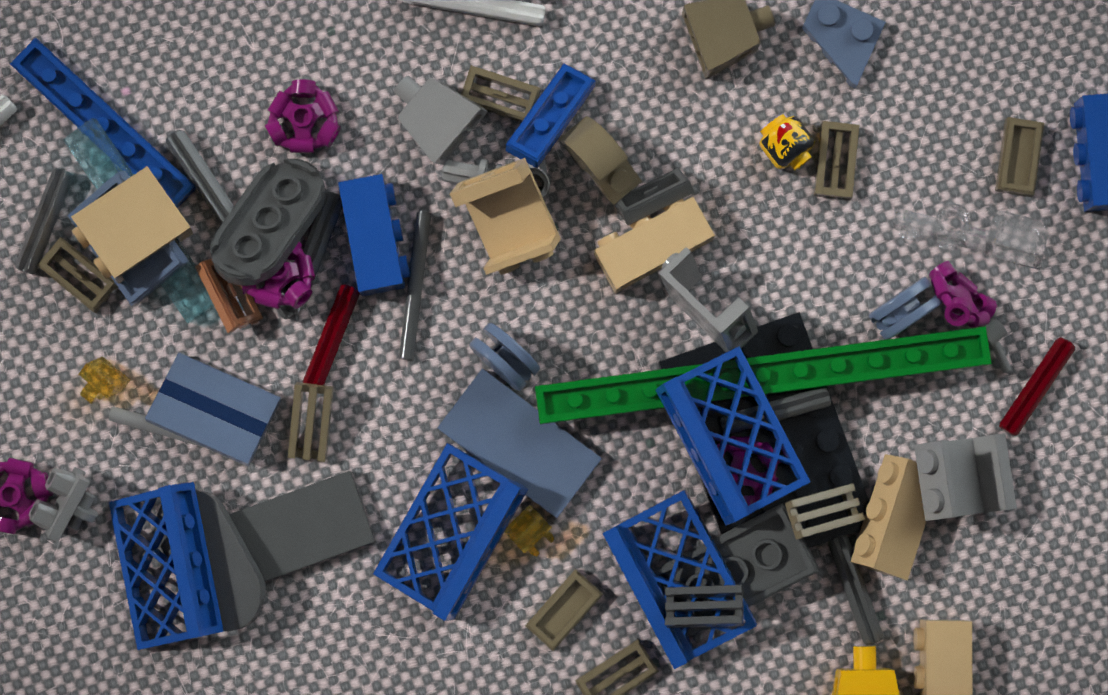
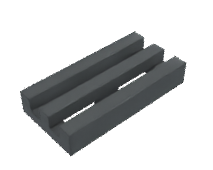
[614,168,695,225]
[665,585,744,628]

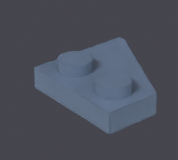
[802,0,886,88]

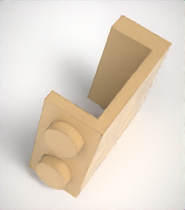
[450,158,561,275]
[71,166,193,284]

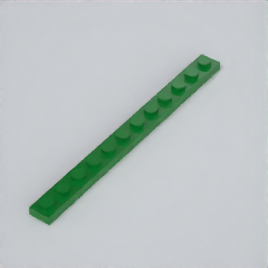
[535,326,992,425]

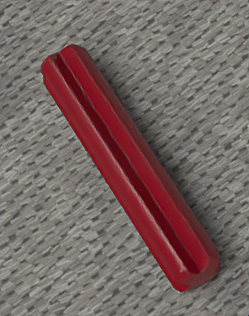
[302,284,360,385]
[999,337,1075,436]

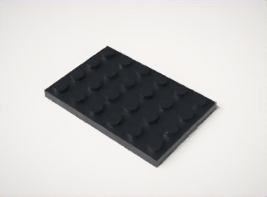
[658,312,869,548]

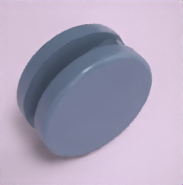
[868,277,942,340]
[469,322,540,391]

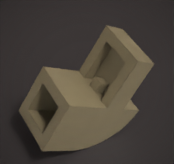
[559,116,642,205]

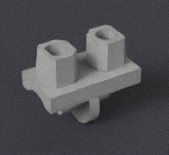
[28,467,98,542]

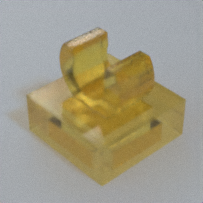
[78,356,130,404]
[505,505,554,557]

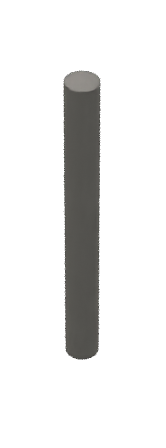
[399,212,431,361]

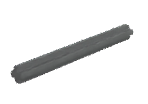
[166,130,301,319]

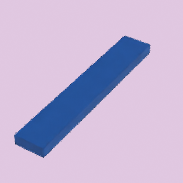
[10,38,196,208]

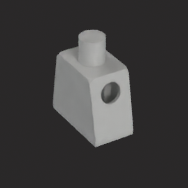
[394,76,488,165]

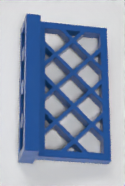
[655,346,811,525]
[373,443,528,621]
[109,482,224,650]
[602,489,758,669]

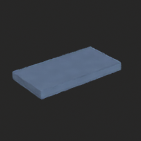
[437,368,602,519]

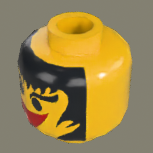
[759,114,815,171]

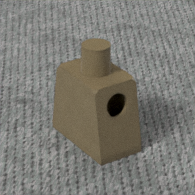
[682,0,775,79]

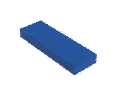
[505,63,595,168]

